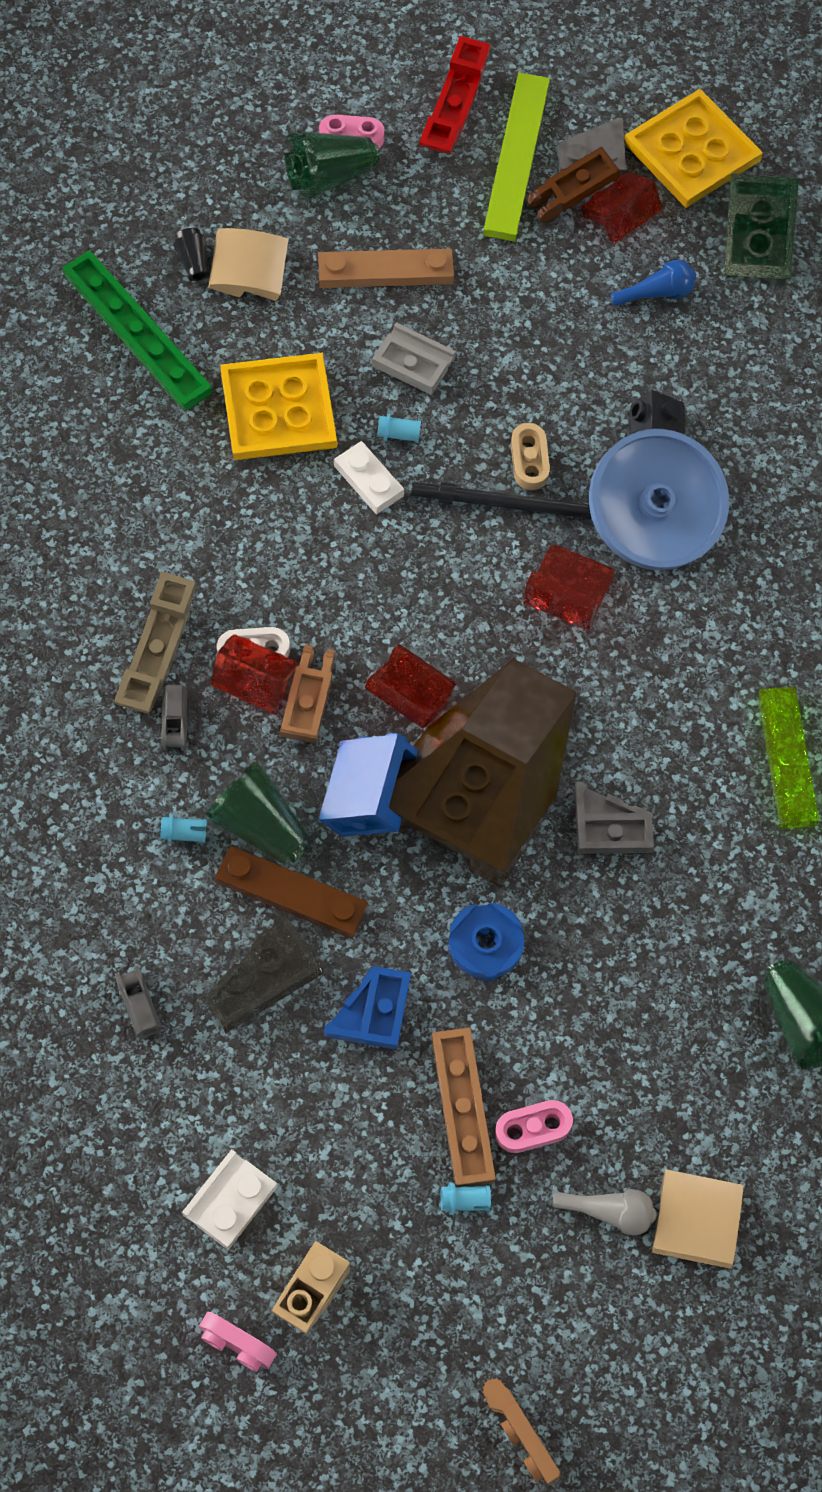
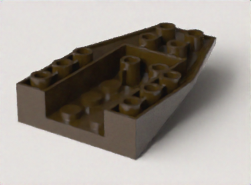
[389,658,577,888]

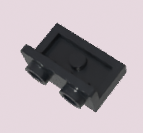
[629,390,685,435]

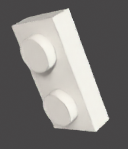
[334,441,404,515]

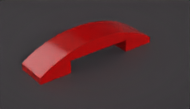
[419,36,491,154]

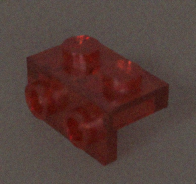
[581,172,662,243]
[210,634,297,715]
[365,644,456,729]

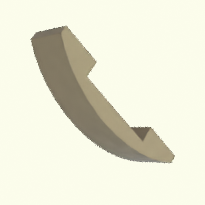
[114,571,196,714]

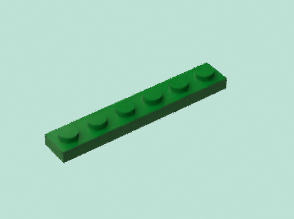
[62,250,212,412]

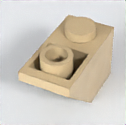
[271,1241,350,1334]

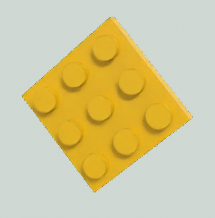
[624,89,763,208]
[220,353,337,460]

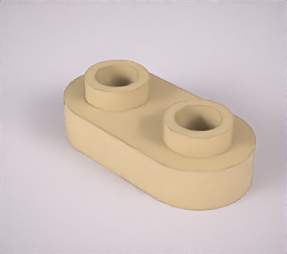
[511,423,550,490]

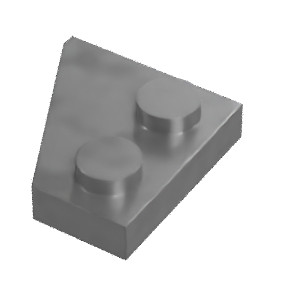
[558,118,626,178]
[574,782,654,854]

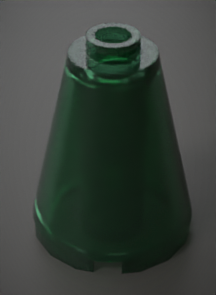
[284,131,380,199]
[205,761,309,864]
[763,961,822,1070]

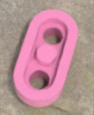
[319,115,384,152]
[495,1100,573,1153]
[199,1312,277,1372]

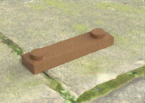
[318,249,454,288]
[431,1027,496,1187]

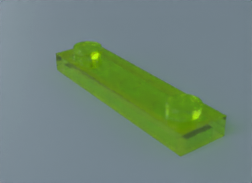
[757,686,819,829]

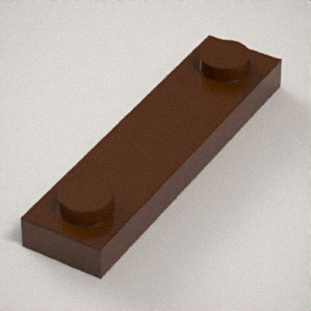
[215,845,368,940]

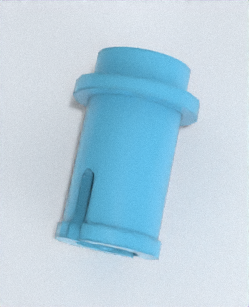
[377,413,421,443]
[160,814,207,844]
[440,1183,491,1215]

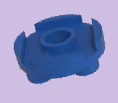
[448,903,524,982]

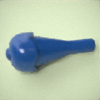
[611,259,696,306]

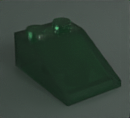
[723,174,799,281]

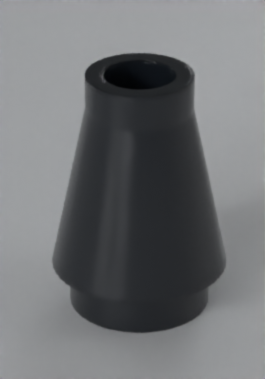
[173,228,208,281]

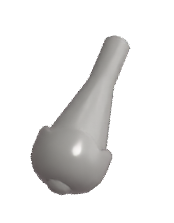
[553,1189,657,1235]

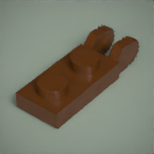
[526,147,621,223]

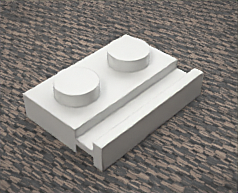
[182,1149,277,1250]

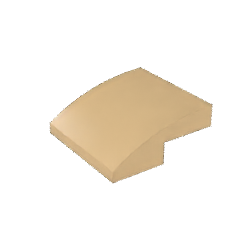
[208,228,288,301]
[652,1169,744,1269]

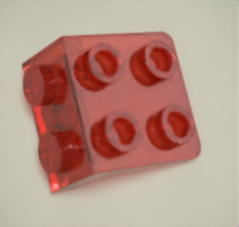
[523,545,614,630]

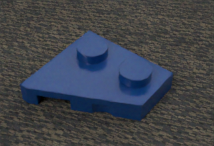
[324,966,411,1050]

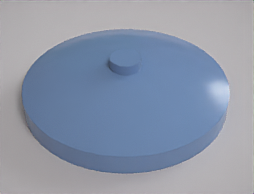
[589,429,729,570]

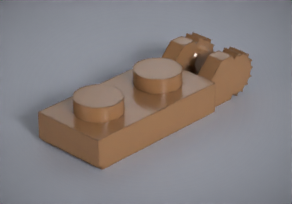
[280,644,336,744]
[482,1378,561,1487]

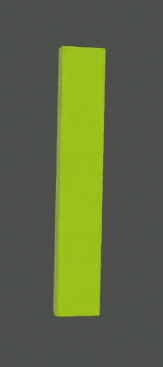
[483,72,550,242]

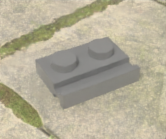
[372,322,456,395]

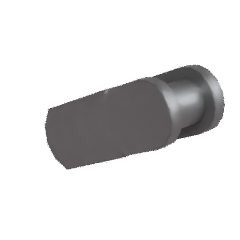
[161,685,188,751]
[115,965,162,1038]

